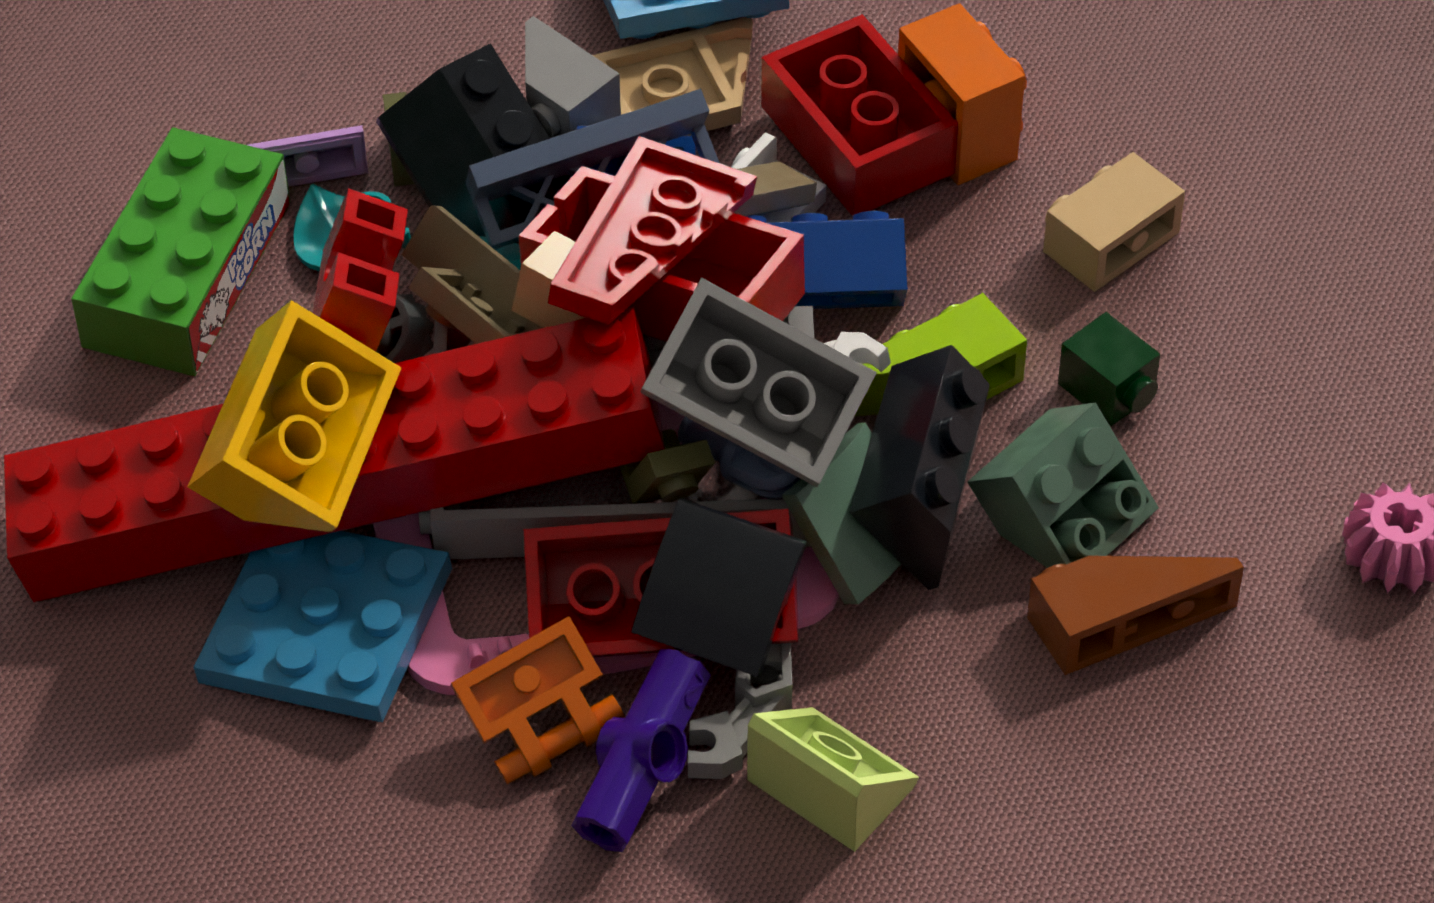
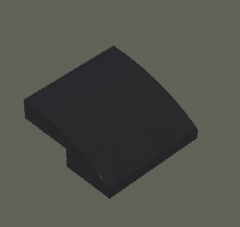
[631,498,807,677]

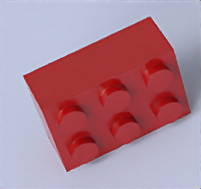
[761,14,958,216]

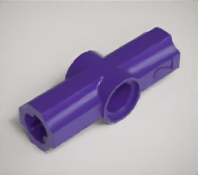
[571,649,711,852]

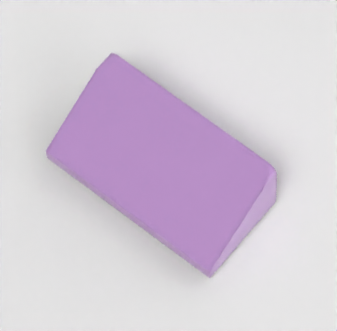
[248,125,368,187]

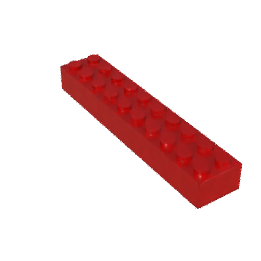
[4,307,665,602]

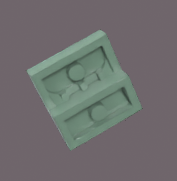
[782,422,901,604]

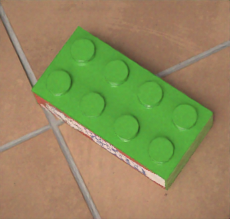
[71,127,290,377]

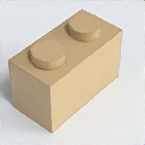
[1043,152,1185,292]

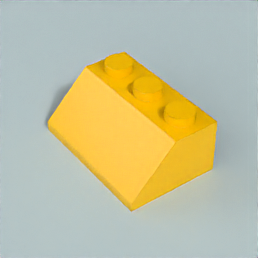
[187,300,401,532]

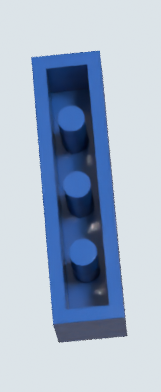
[746,211,908,309]

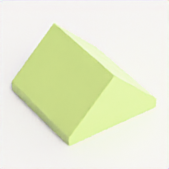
[747,707,919,852]

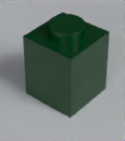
[1058,312,1160,427]

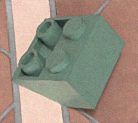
[967,402,1159,568]

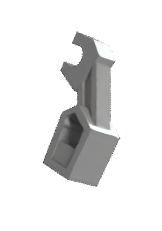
[688,643,792,779]

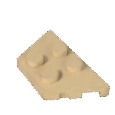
[593,17,753,136]

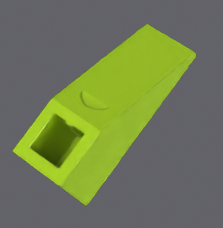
[855,293,1027,416]

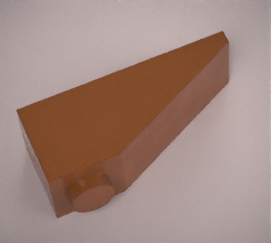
[1027,555,1244,675]

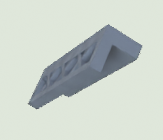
[466,89,720,249]

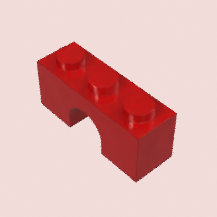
[313,188,408,352]

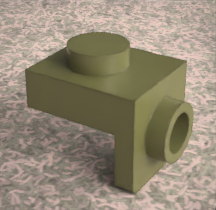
[619,429,715,504]

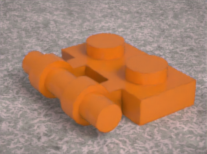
[450,616,625,785]

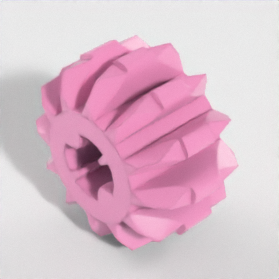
[1342,482,1434,594]

